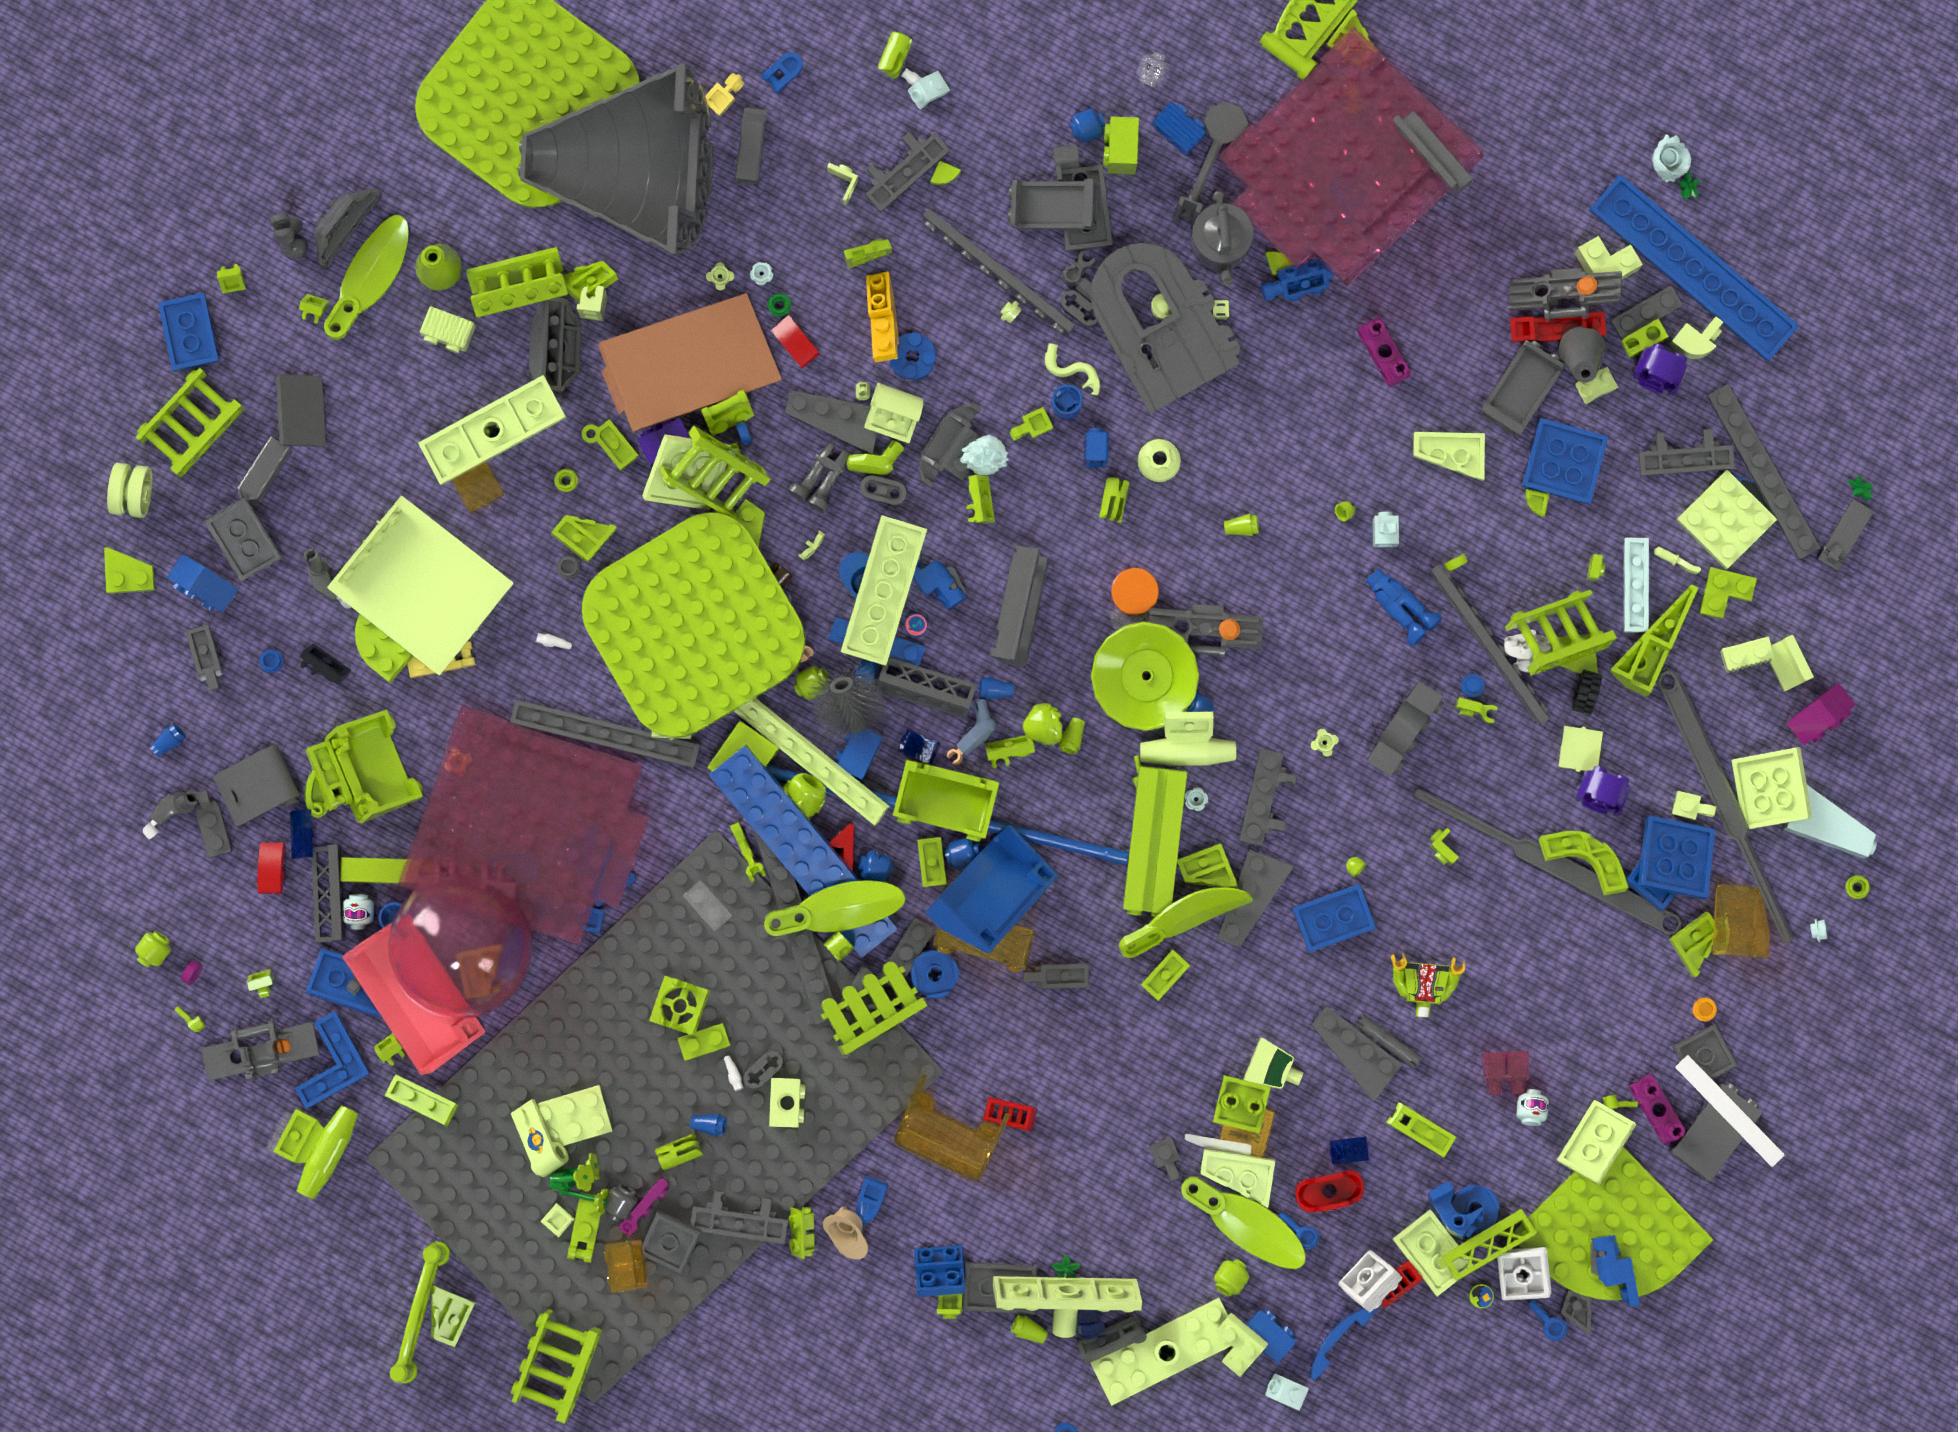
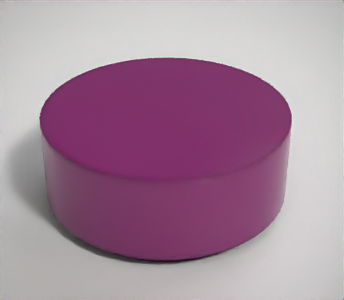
[181,961,203,985]

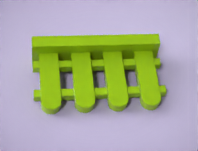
[821,962,927,1055]

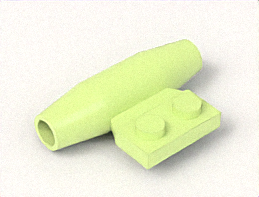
[1140,712,1236,766]

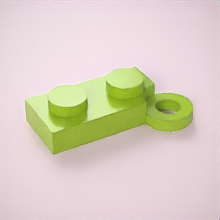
[582,419,639,471]

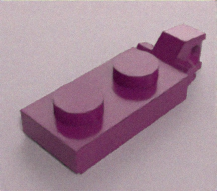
[618,1176,669,1236]

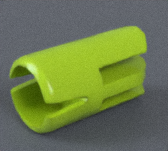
[878,32,913,79]
[1099,477,1129,523]
[655,1133,703,1171]

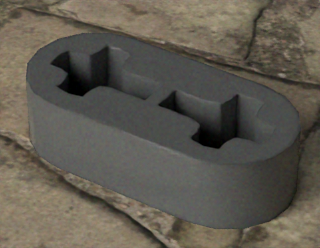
[1060,290,1098,328]
[744,1051,783,1089]

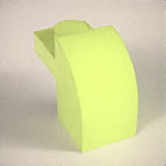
[1669,317,1723,359]

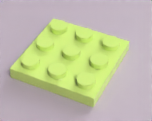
[642,434,730,510]
[1676,470,1777,570]
[1732,747,1812,829]

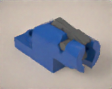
[913,560,966,610]
[1590,1235,1640,1307]

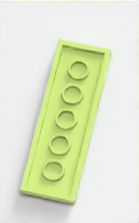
[840,515,927,666]

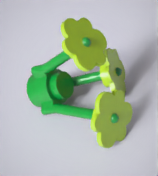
[549,1153,610,1215]

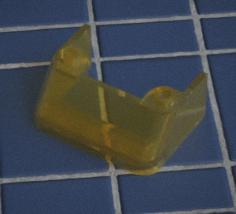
[933,925,1036,973]
[894,1074,1010,1180]

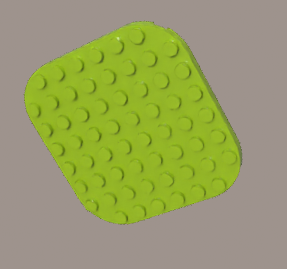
[415,0,640,209]
[582,513,806,738]

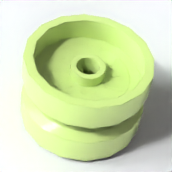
[107,462,153,518]

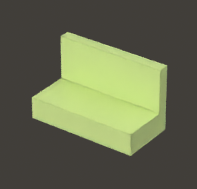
[1769,635,1814,692]

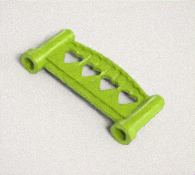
[1259,0,1358,82]
[390,1242,451,1383]

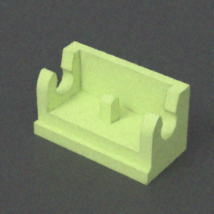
[577,286,608,321]

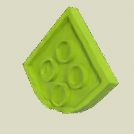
[355,614,413,684]

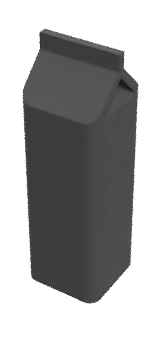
[735,108,767,186]
[238,436,293,505]

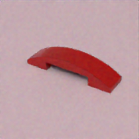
[1510,311,1606,343]

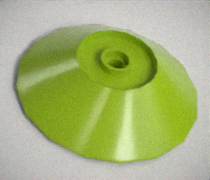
[1091,622,1199,731]

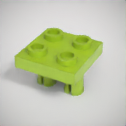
[1212,1075,1271,1134]

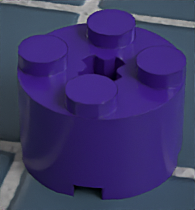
[1633,343,1687,395]
[1576,766,1630,816]

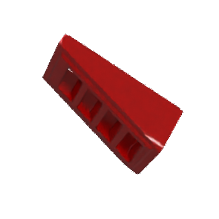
[983,1097,1038,1131]
[1381,1260,1424,1309]

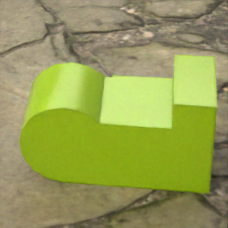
[1621,318,1669,358]
[823,931,854,962]

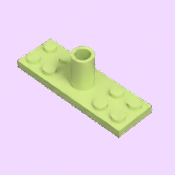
[418,375,567,485]
[993,1276,1142,1338]
[1091,1298,1232,1406]

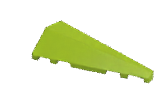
[1610,584,1698,697]

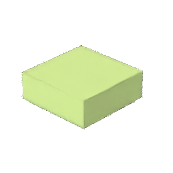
[540,1203,575,1237]

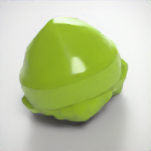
[1022,703,1062,745]

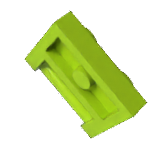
[700,389,755,436]

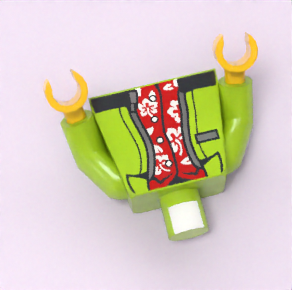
[1391,953,1465,1018]

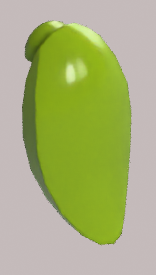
[304,769,328,818]

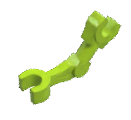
[730,822,766,882]

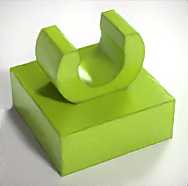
[217,264,246,294]
[299,294,329,324]
[247,969,274,999]
[374,1033,405,1066]

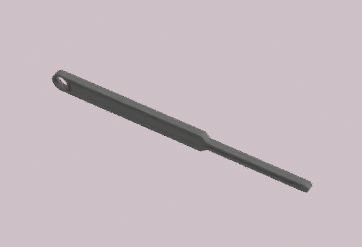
[1658,670,1793,943]
[1414,789,1681,935]

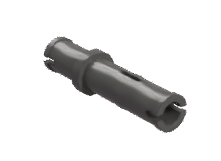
[1355,1014,1422,1069]

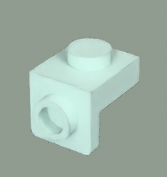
[908,71,950,109]
[1266,1374,1309,1411]

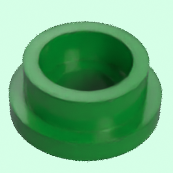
[768,293,791,317]

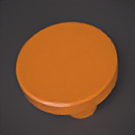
[1111,568,1159,616]

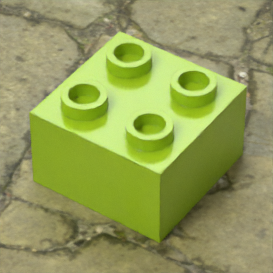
[1103,117,1139,175]

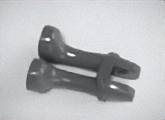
[270,213,308,260]
[787,442,850,513]

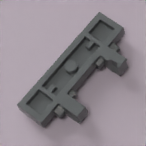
[865,132,950,213]
[1638,429,1735,476]
[1239,749,1297,847]
[690,1190,789,1244]

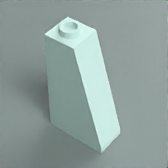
[1783,785,1877,859]

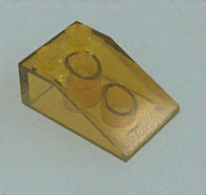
[1713,884,1770,959]

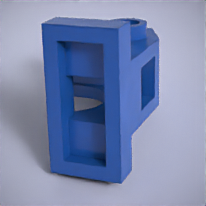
[1428,1181,1484,1240]

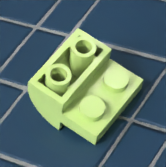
[864,383,923,443]

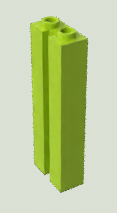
[1123,766,1187,917]

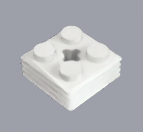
[1497,1247,1551,1300]
[1338,1250,1402,1312]

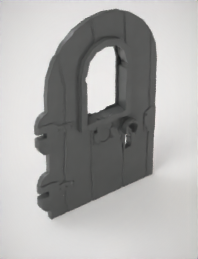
[1091,243,1240,414]

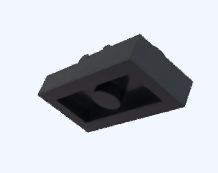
[300,643,351,685]

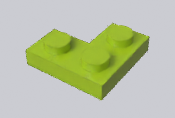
[1699,567,1757,619]

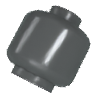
[604,1184,639,1222]

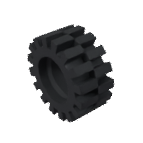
[1572,670,1603,715]

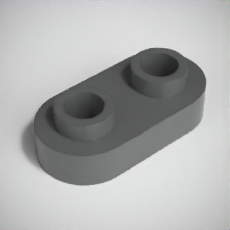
[860,475,907,506]

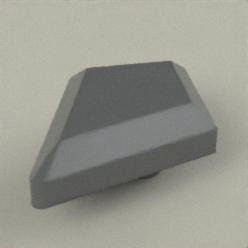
[1560,1290,1591,1335]

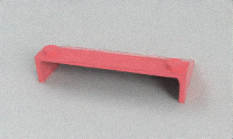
[342,914,485,1075]

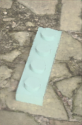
[1624,538,1649,633]

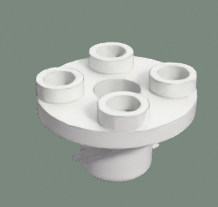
[1504,629,1552,672]

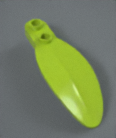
[324,215,409,340]
[764,881,905,936]
[1119,887,1253,958]
[1181,1176,1306,1269]

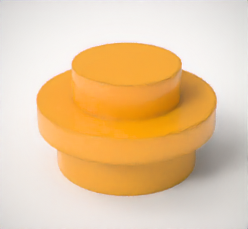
[1692,998,1717,1022]

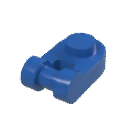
[761,52,803,94]

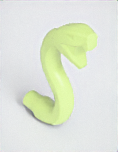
[1045,344,1100,396]

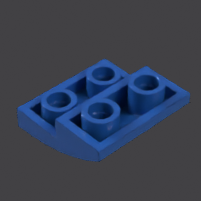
[914,1245,965,1297]

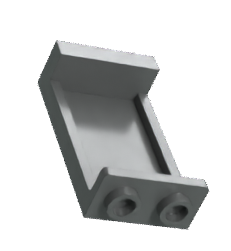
[1008,179,1100,230]
[1478,340,1566,439]
[1668,1083,1762,1182]

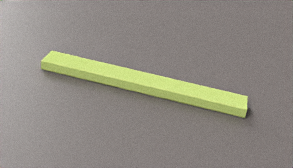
[734,698,889,826]

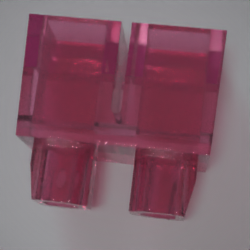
[1480,1052,1529,1095]

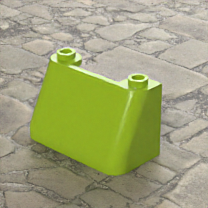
[325,710,423,824]
[893,760,1000,842]

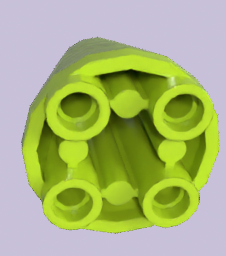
[415,244,462,291]

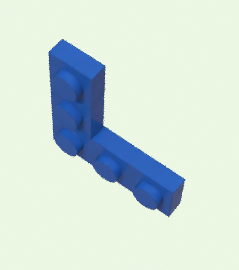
[295,1011,370,1109]

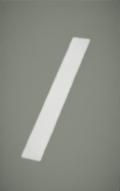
[1675,1055,1784,1167]

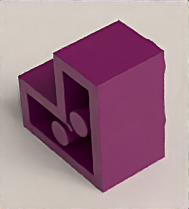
[1786,683,1856,745]

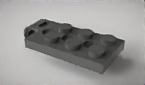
[1053,144,1113,252]

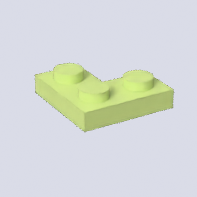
[1215,1313,1268,1377]

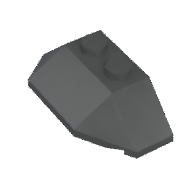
[314,189,382,270]
[529,297,581,392]

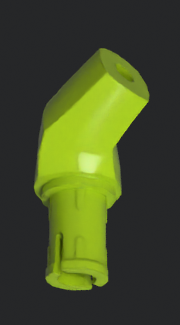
[847,440,904,475]

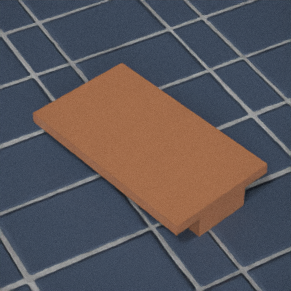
[598,293,782,432]

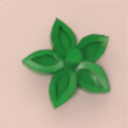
[1678,171,1700,199]
[1847,475,1873,500]
[1052,1254,1081,1278]

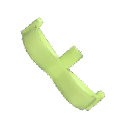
[798,530,825,560]

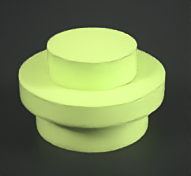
[1000,301,1021,323]

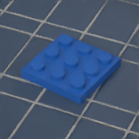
[1521,418,1609,505]
[1638,815,1715,900]

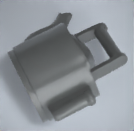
[1191,191,1253,287]

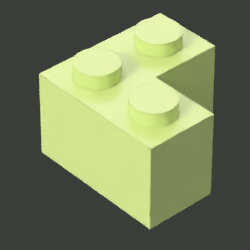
[1574,236,1643,279]

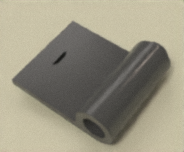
[213,745,301,827]

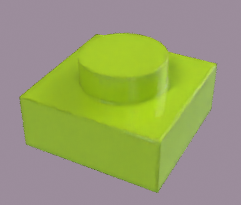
[1586,554,1606,582]

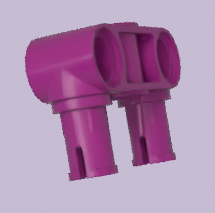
[1357,317,1411,387]
[1629,1074,1686,1145]

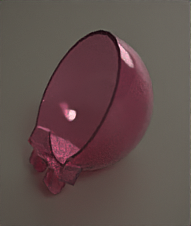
[388,856,532,1019]

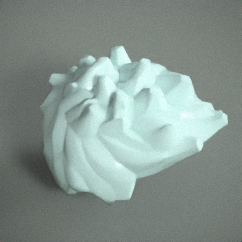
[1652,134,1691,182]
[960,435,1009,475]

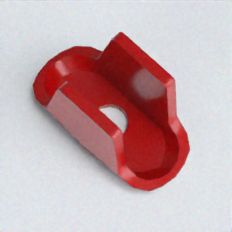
[1295,1170,1364,1212]

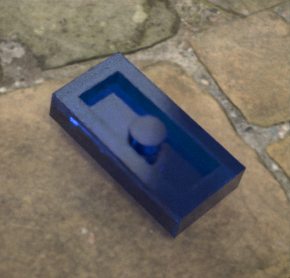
[290,809,313,859]

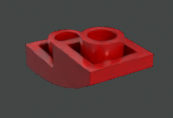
[771,315,820,369]
[257,843,286,894]

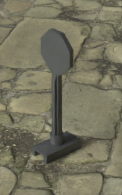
[1173,102,1249,230]

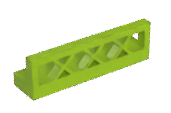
[1437,1209,1537,1282]

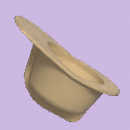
[823,1206,868,1259]

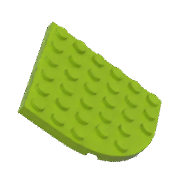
[1512,1147,1713,1300]

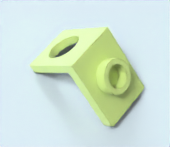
[827,163,858,206]

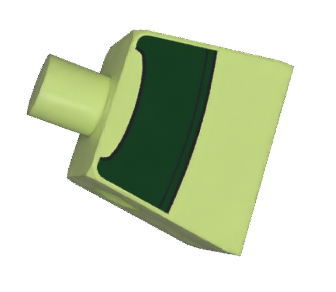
[1243,1038,1304,1089]

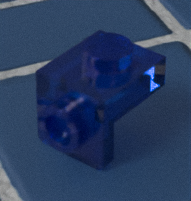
[899,729,941,765]
[1330,1137,1369,1164]
[1076,1310,1105,1339]

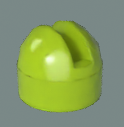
[1335,501,1356,522]
[1346,857,1367,878]

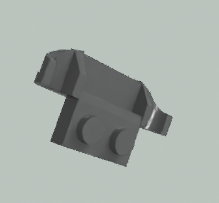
[919,402,982,488]

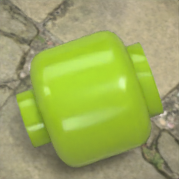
[794,666,831,700]
[135,931,171,968]
[1214,1259,1249,1297]

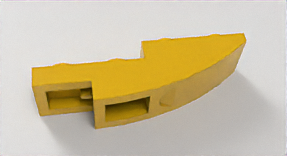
[866,271,899,363]

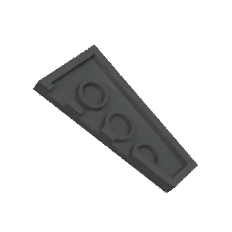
[785,390,878,455]
[1217,850,1294,948]
[1311,1006,1402,1102]

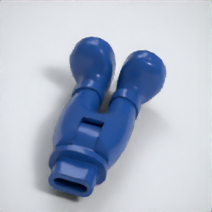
[1366,568,1443,648]

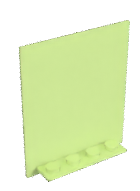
[327,496,514,676]

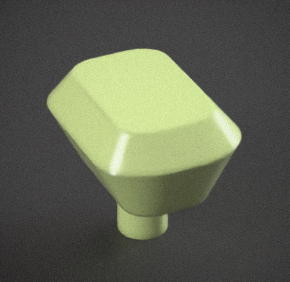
[856,382,870,400]

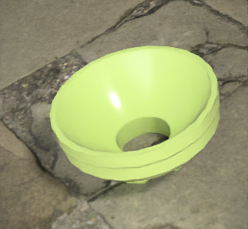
[1138,439,1181,482]

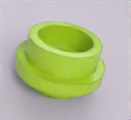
[554,469,578,492]
[1845,875,1870,899]

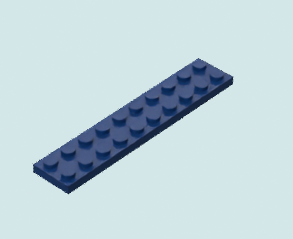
[1589,174,1799,362]
[709,744,899,958]

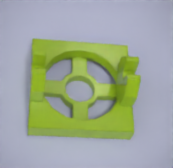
[649,976,710,1036]

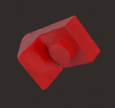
[829,824,854,871]

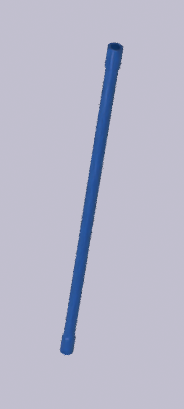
[766,764,1129,866]

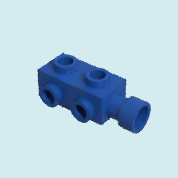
[1260,259,1333,301]

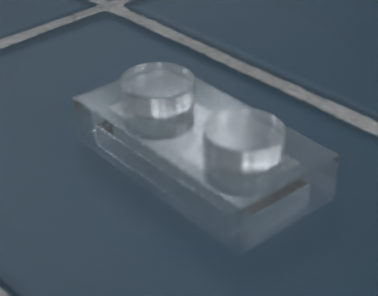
[683,880,732,932]

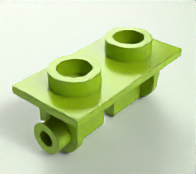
[789,1207,815,1259]

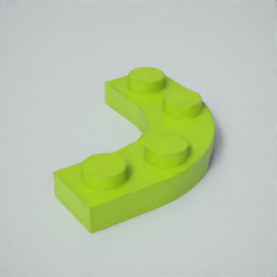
[1538,831,1629,896]

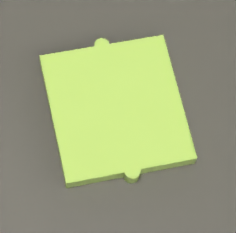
[1558,726,1603,772]

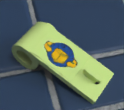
[511,1099,569,1177]

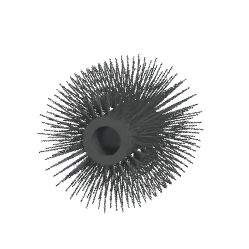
[809,663,890,747]

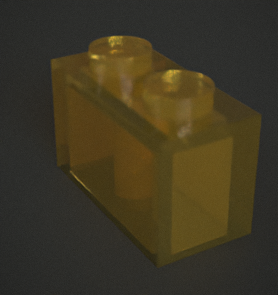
[604,1239,648,1293]

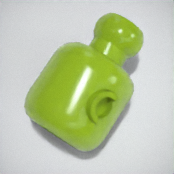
[783,773,826,819]

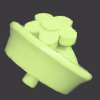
[1151,294,1172,320]

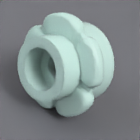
[750,262,773,285]
[1185,788,1208,811]
[1810,919,1828,942]

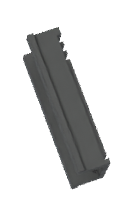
[990,545,1050,669]

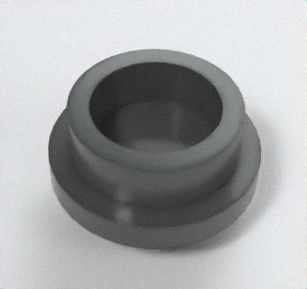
[556,556,580,580]

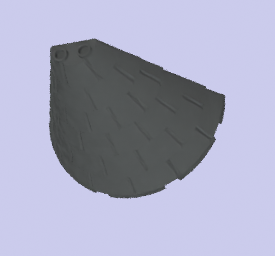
[518,64,713,254]

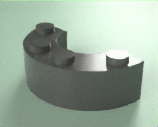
[1367,681,1445,776]

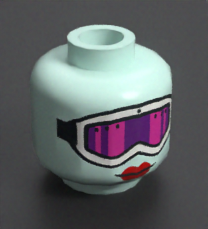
[343,894,374,930]
[1516,1089,1549,1126]

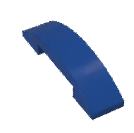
[1309,1308,1379,1380]

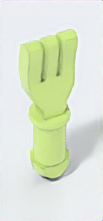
[1654,547,1701,575]

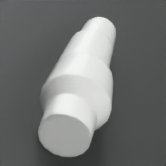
[901,68,921,85]
[536,633,572,649]
[724,1056,744,1091]

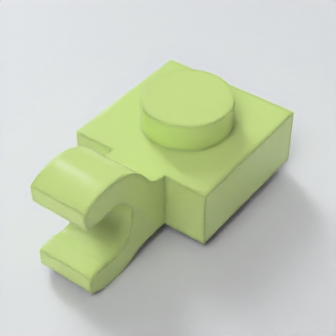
[1671,791,1716,820]

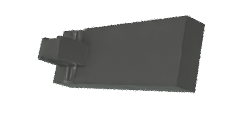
[1817,499,1874,572]

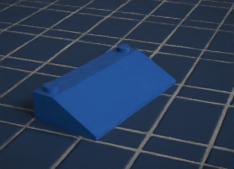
[925,824,1059,954]

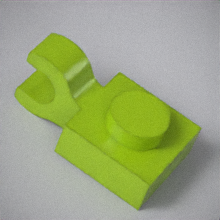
[1010,407,1053,441]
[1454,698,1498,724]

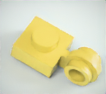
[705,73,744,117]

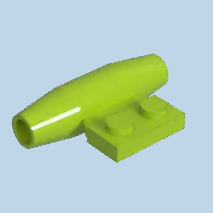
[273,1105,358,1200]

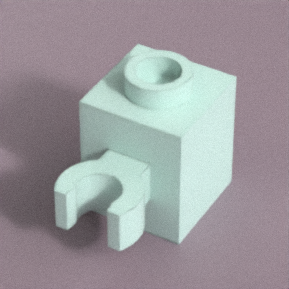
[1373,512,1399,547]

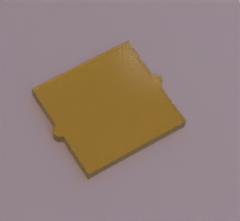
[452,462,504,514]

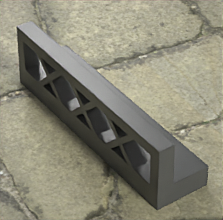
[1393,111,1474,197]
[876,657,977,719]
[311,844,345,943]

